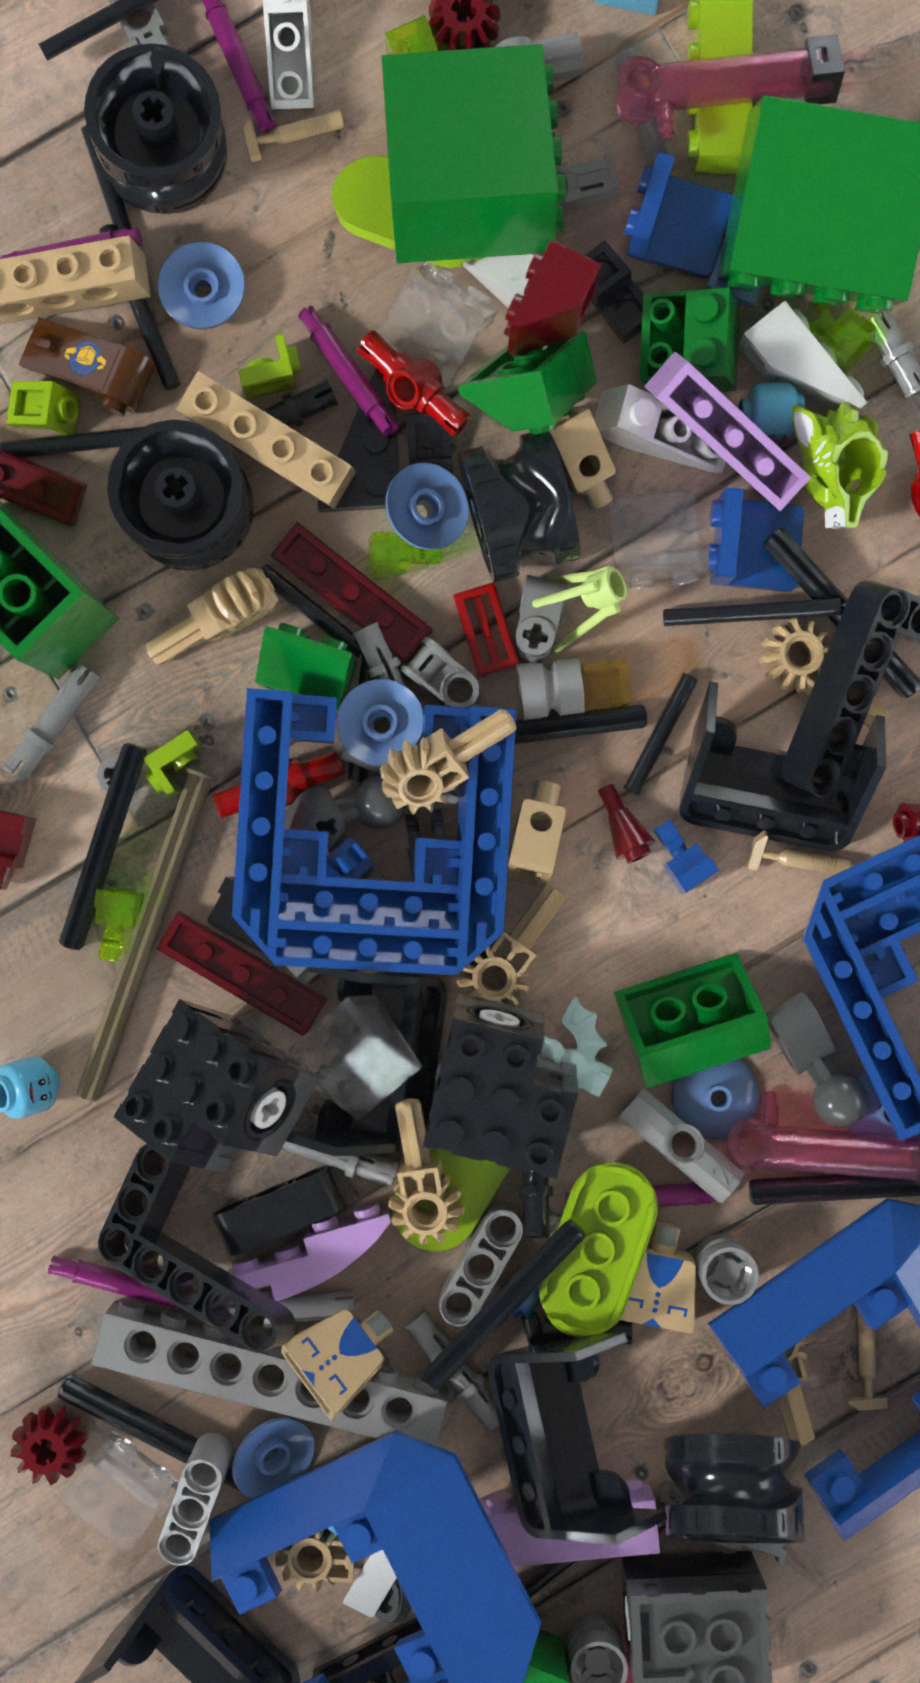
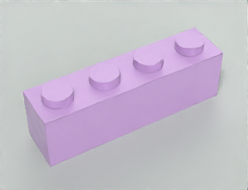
[644,352,811,511]
[479,1480,660,1567]

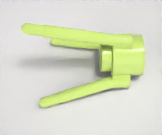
[532,565,627,653]

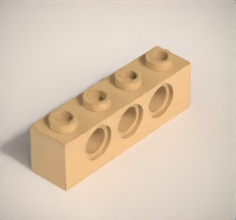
[0,235,151,324]
[175,371,357,509]

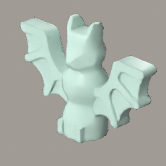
[538,997,613,1097]

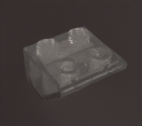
[288,995,422,1119]

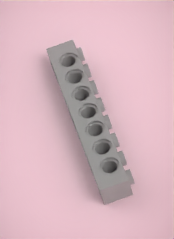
[91,1299,448,1445]

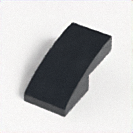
[584,240,644,344]
[406,413,453,505]

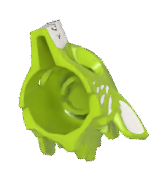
[792,403,888,529]

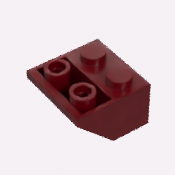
[504,240,602,356]

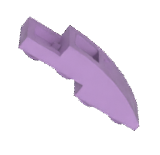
[228,1203,393,1301]

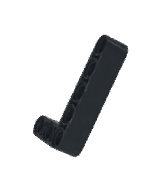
[782,580,920,797]
[98,1144,296,1352]

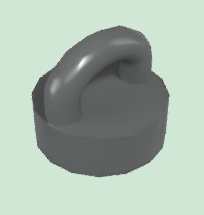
[375,1579,412,1623]

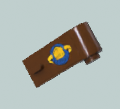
[19,317,156,417]

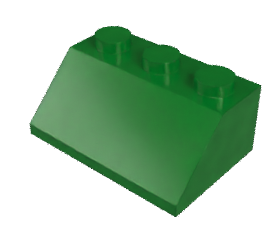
[458,331,597,435]
[614,953,771,1088]

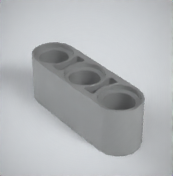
[439,1201,523,1327]
[158,1433,234,1566]

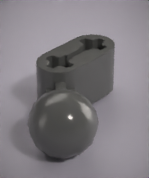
[284,775,407,851]
[766,991,868,1128]

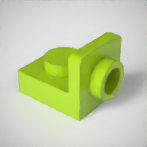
[238,333,302,400]
[6,381,80,435]
[143,730,204,797]

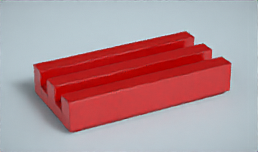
[453,582,520,679]

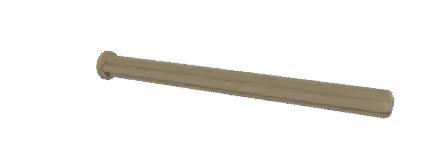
[77,767,218,1102]

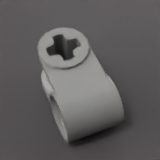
[515,575,570,663]
[399,636,481,708]

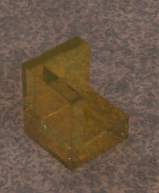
[580,658,632,711]

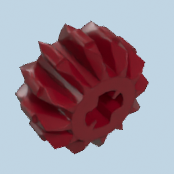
[428,0,500,51]
[10,1404,88,1486]

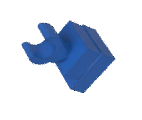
[653,819,719,894]
[326,837,375,879]

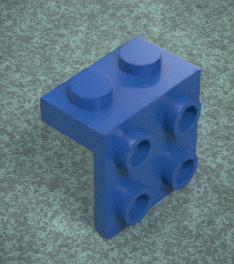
[624,151,732,278]
[705,487,804,592]

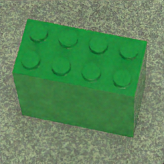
[381,44,566,264]
[717,95,920,314]
[0,500,119,680]

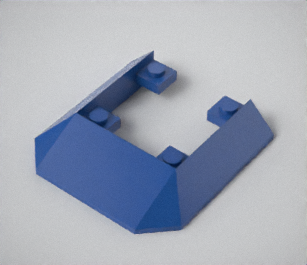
[232,688,516,975]
[802,835,920,1142]
[708,1198,920,1542]
[209,1430,542,1683]

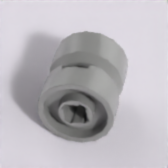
[516,657,585,721]
[693,1233,759,1305]
[566,1612,628,1683]

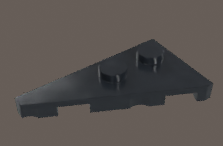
[318,368,400,513]

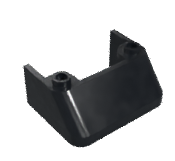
[679,681,886,851]
[286,967,447,1157]
[488,1332,668,1545]
[75,1565,300,1683]

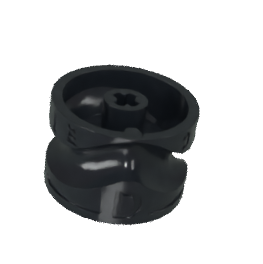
[84,43,227,214]
[107,420,254,571]
[458,432,580,583]
[665,1434,805,1544]

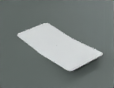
[343,1550,397,1617]

